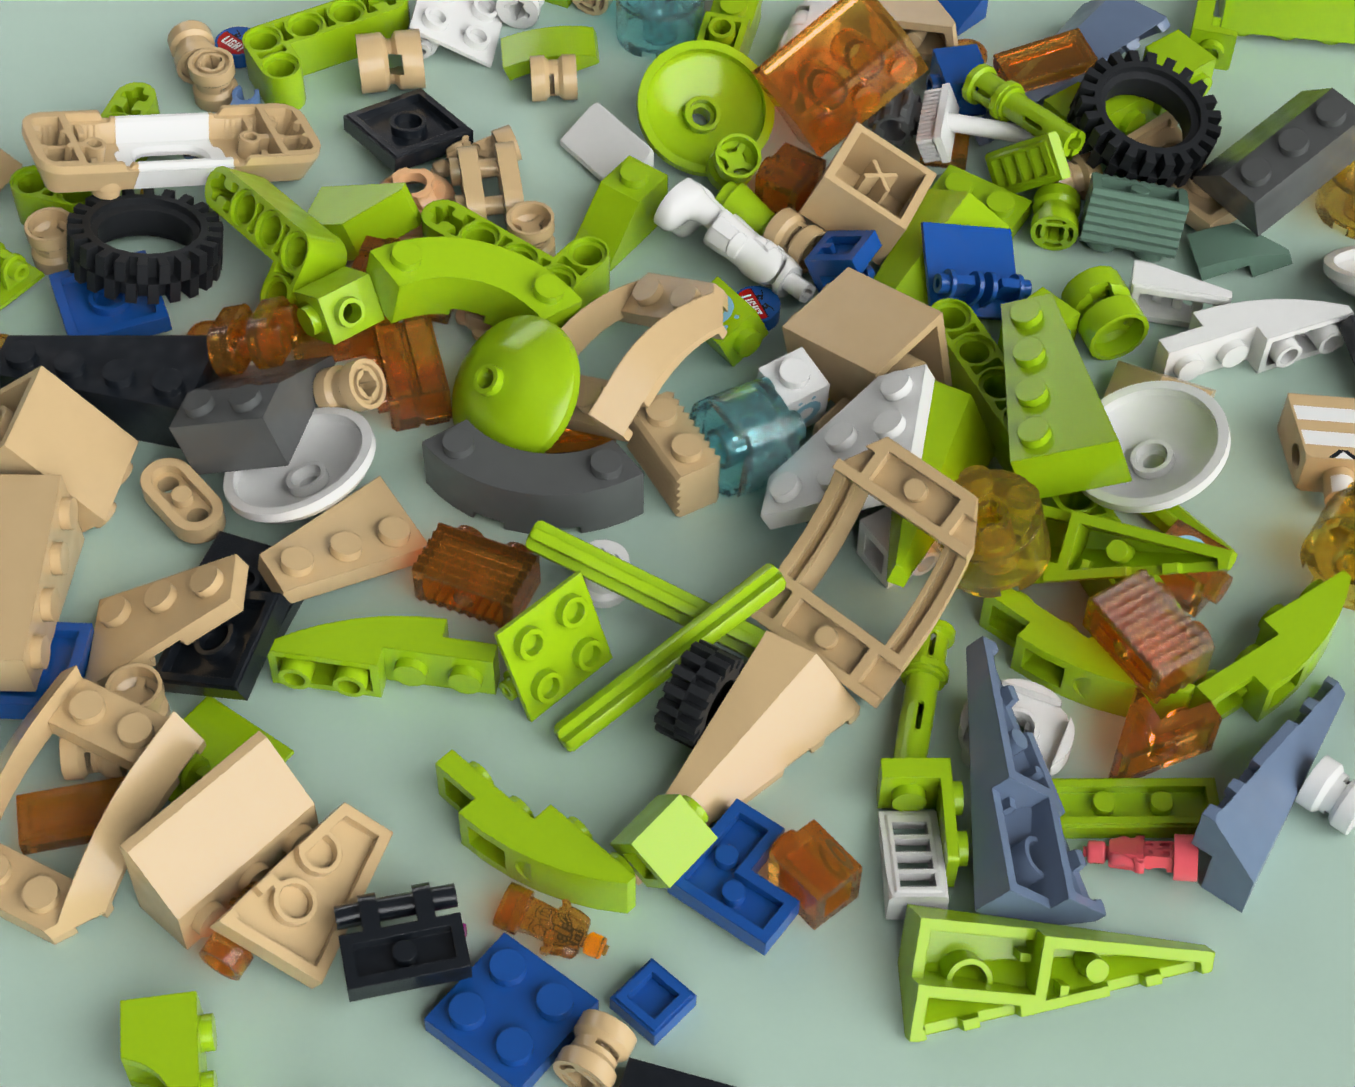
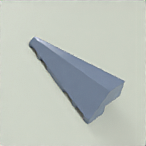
[974,0,1171,146]
[966,636,1106,925]
[1191,676,1345,913]

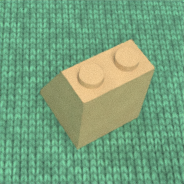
[782,267,952,404]
[0,365,139,533]

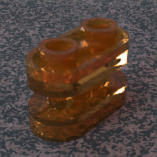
[207,296,303,378]

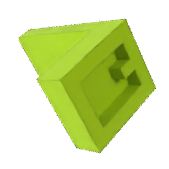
[876,758,969,887]

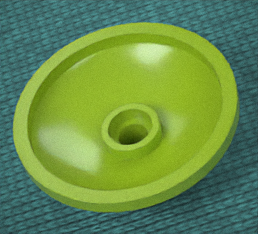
[636,40,775,177]
[452,315,580,453]

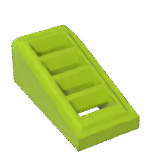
[985,131,1071,193]

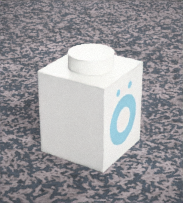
[755,347,830,440]

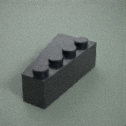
[0,335,228,449]

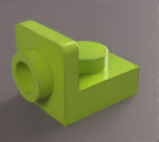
[1189,0,1238,70]

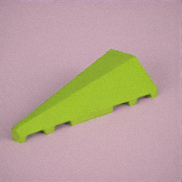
[886,380,996,588]
[956,488,1238,589]
[897,904,1215,1042]

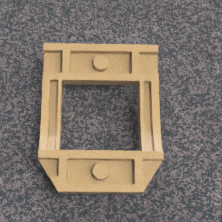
[561,272,728,442]
[750,437,979,708]
[0,665,206,945]

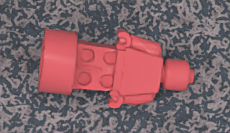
[1083,834,1199,882]

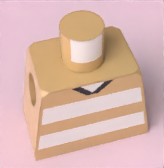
[1277,393,1355,511]

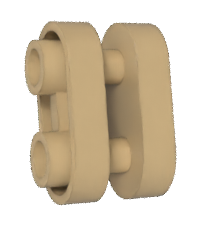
[448,141,524,228]

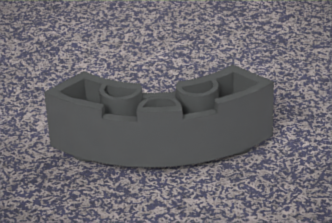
[422,419,644,534]

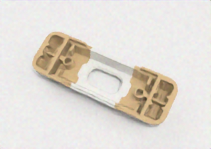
[22,103,321,200]

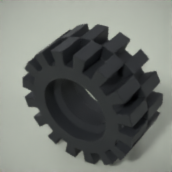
[654,639,745,749]

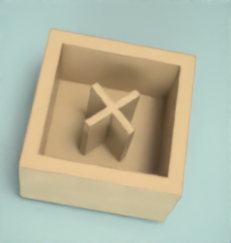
[799,122,937,266]

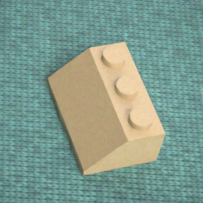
[120,731,318,950]

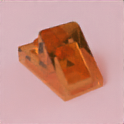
[1108,687,1222,778]

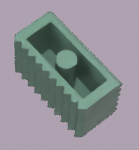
[1079,172,1189,262]

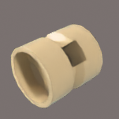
[355,28,426,94]

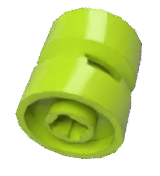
[1061,265,1149,360]

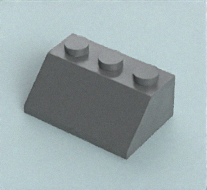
[1193,88,1355,236]

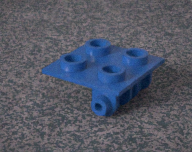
[921,222,1032,320]

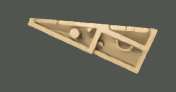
[635,630,860,885]

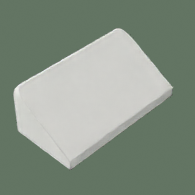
[560,102,654,181]

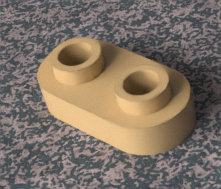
[140,458,226,544]

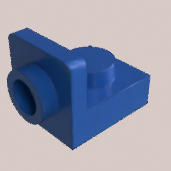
[804,230,882,293]

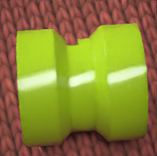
[706,133,762,191]
[1030,183,1081,251]

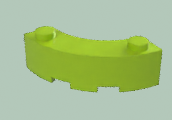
[366,236,583,328]

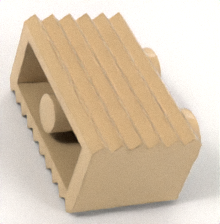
[626,391,721,517]

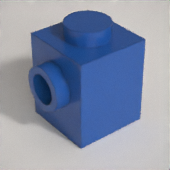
[926,44,987,116]

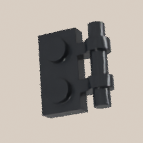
[334,882,472,1002]

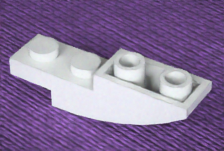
[1151,299,1354,381]

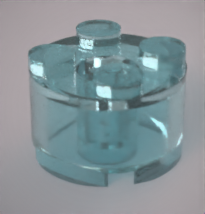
[616,0,705,58]
[690,376,806,498]

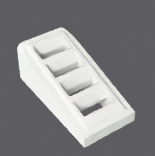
[1128,260,1232,328]
[878,811,949,920]

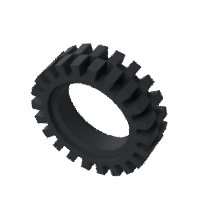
[1067,50,1222,188]
[67,188,224,304]

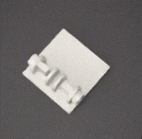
[408,0,503,68]

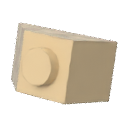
[868,0,958,61]

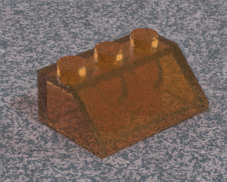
[752,0,929,158]

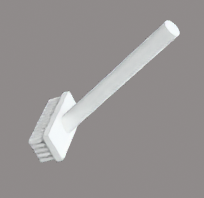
[916,83,1091,163]

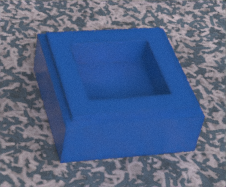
[610,958,697,1046]

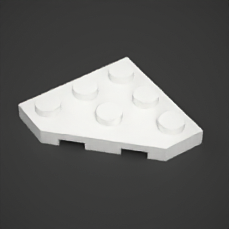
[760,364,935,530]

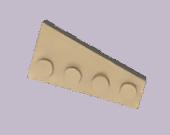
[0,474,85,692]

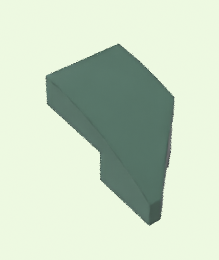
[1187,223,1293,281]

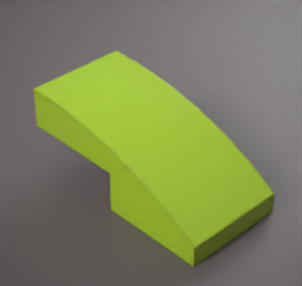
[500,26,600,80]

